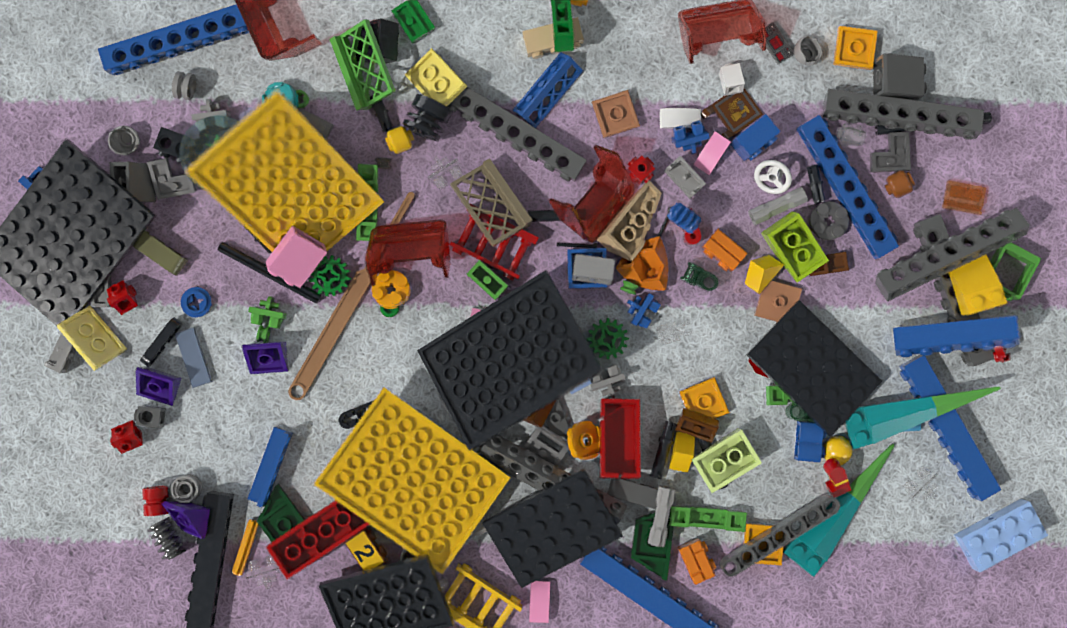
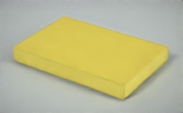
[405,48,468,107]
[57,305,127,371]

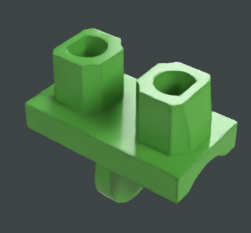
[248,296,287,329]

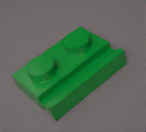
[391,0,435,44]

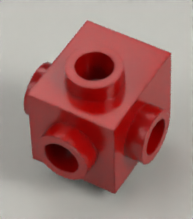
[627,155,655,185]
[106,280,138,315]
[110,420,143,454]

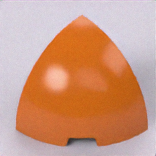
[616,236,668,291]

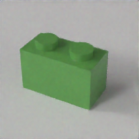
[467,260,508,301]

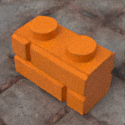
[702,228,748,271]
[677,538,717,585]

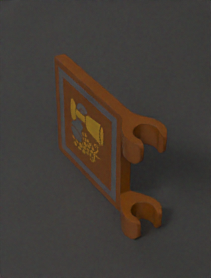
[701,88,763,139]

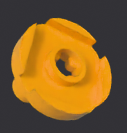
[372,270,411,309]
[567,421,600,460]

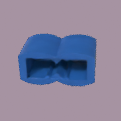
[794,421,826,462]

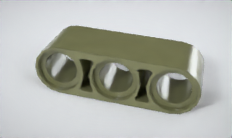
[133,230,188,276]

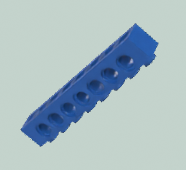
[98,2,255,75]
[796,114,899,260]

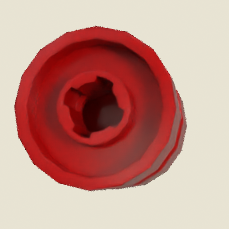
[142,486,169,516]

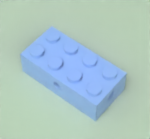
[954,499,1048,572]

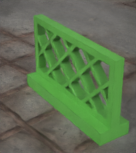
[329,19,396,111]

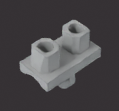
[191,99,231,131]
[591,365,626,399]

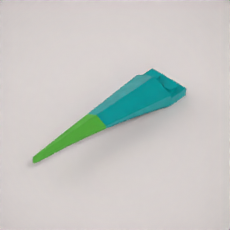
[844,386,1001,449]
[783,444,894,577]

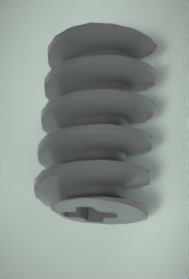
[147,517,186,560]

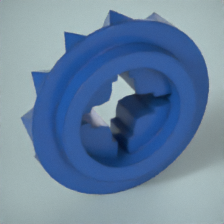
[181,287,212,318]

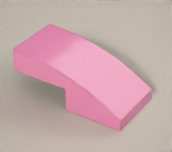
[694,132,731,175]
[529,581,550,623]

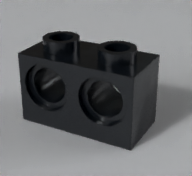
[153,127,199,165]

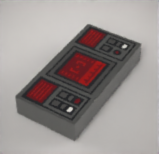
[757,22,794,65]

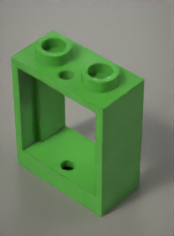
[990,243,1041,301]

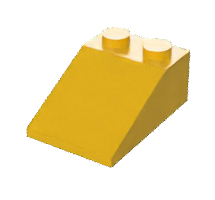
[949,255,1007,315]

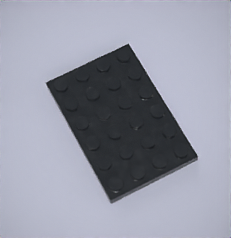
[746,300,882,436]
[483,469,623,588]
[318,554,454,628]

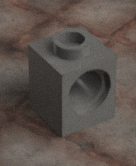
[134,405,166,428]

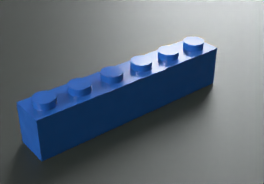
[893,316,1020,357]

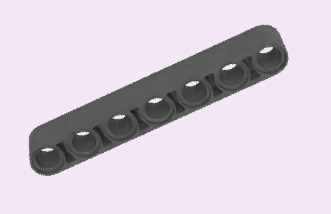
[720,495,840,577]

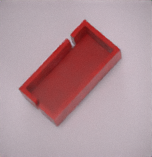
[600,399,640,479]

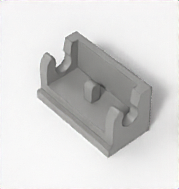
[664,156,706,199]
[572,254,615,285]
[44,331,77,373]

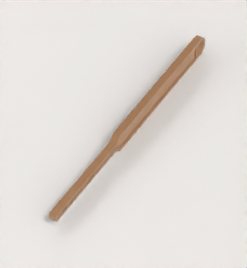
[288,192,415,400]

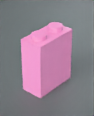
[266,225,327,288]

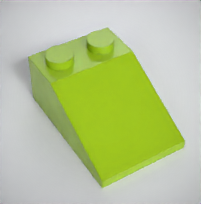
[761,211,829,282]

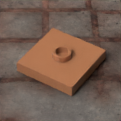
[592,90,640,139]
[754,280,802,322]

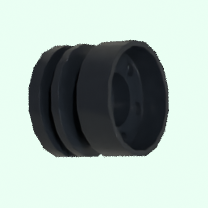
[402,94,453,142]

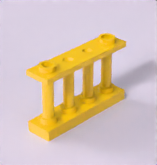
[444,563,522,628]

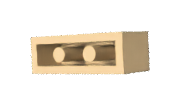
[522,17,584,59]

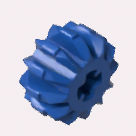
[667,203,702,233]

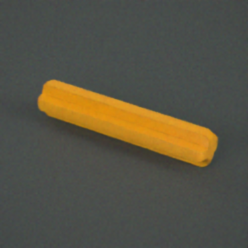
[232,519,259,576]

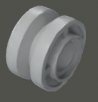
[172,71,196,101]
[171,474,202,503]

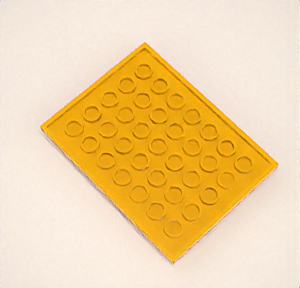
[186,90,384,252]
[314,387,510,574]

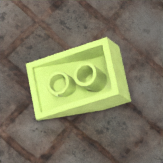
[691,428,762,493]

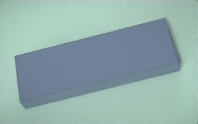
[175,328,212,388]

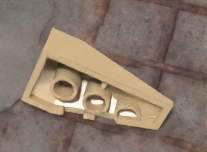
[596,181,662,261]

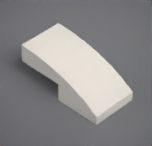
[660,108,701,129]

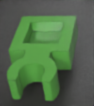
[766,386,794,405]

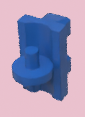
[671,120,710,154]
[627,293,661,329]

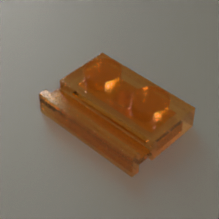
[942,180,986,215]

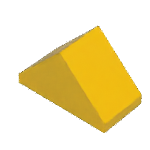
[744,255,784,294]
[669,431,695,473]

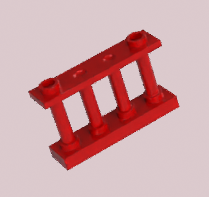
[449,204,539,281]

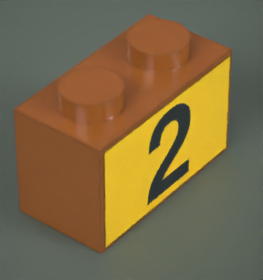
[345,527,388,571]

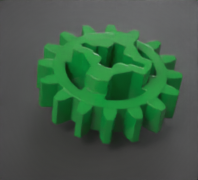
[309,255,351,297]
[587,318,629,360]

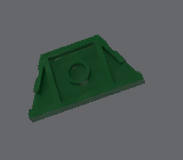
[256,484,305,542]
[631,505,674,581]

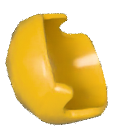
[823,435,852,465]

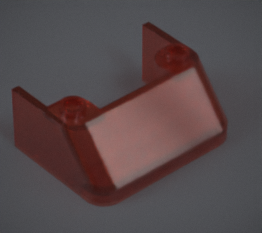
[235,0,322,61]
[678,0,766,64]
[549,145,635,242]
[365,219,451,286]

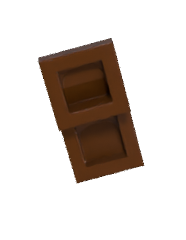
[809,252,849,276]

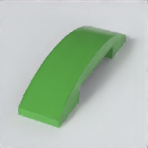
[356,164,379,241]
[669,506,747,532]

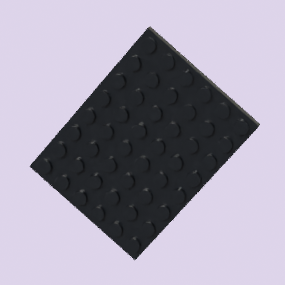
[0,139,156,326]
[417,270,604,451]

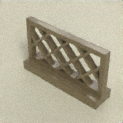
[450,158,532,247]

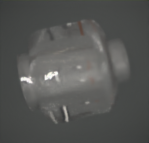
[836,122,866,149]

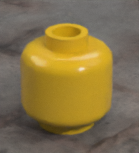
[385,126,414,154]

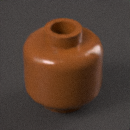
[884,170,915,198]

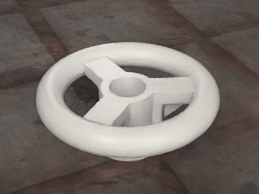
[754,160,792,194]

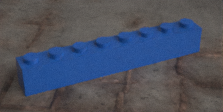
[899,355,1002,501]
[579,546,719,628]

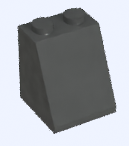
[873,53,927,99]

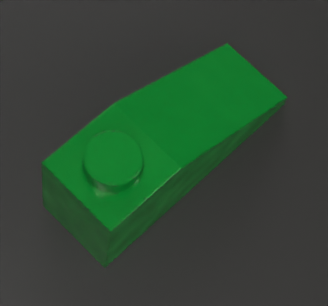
[551,0,574,52]

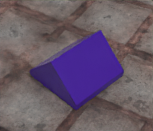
[242,342,288,374]
[136,366,182,406]
[162,501,210,539]

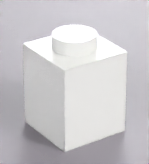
[719,63,745,96]

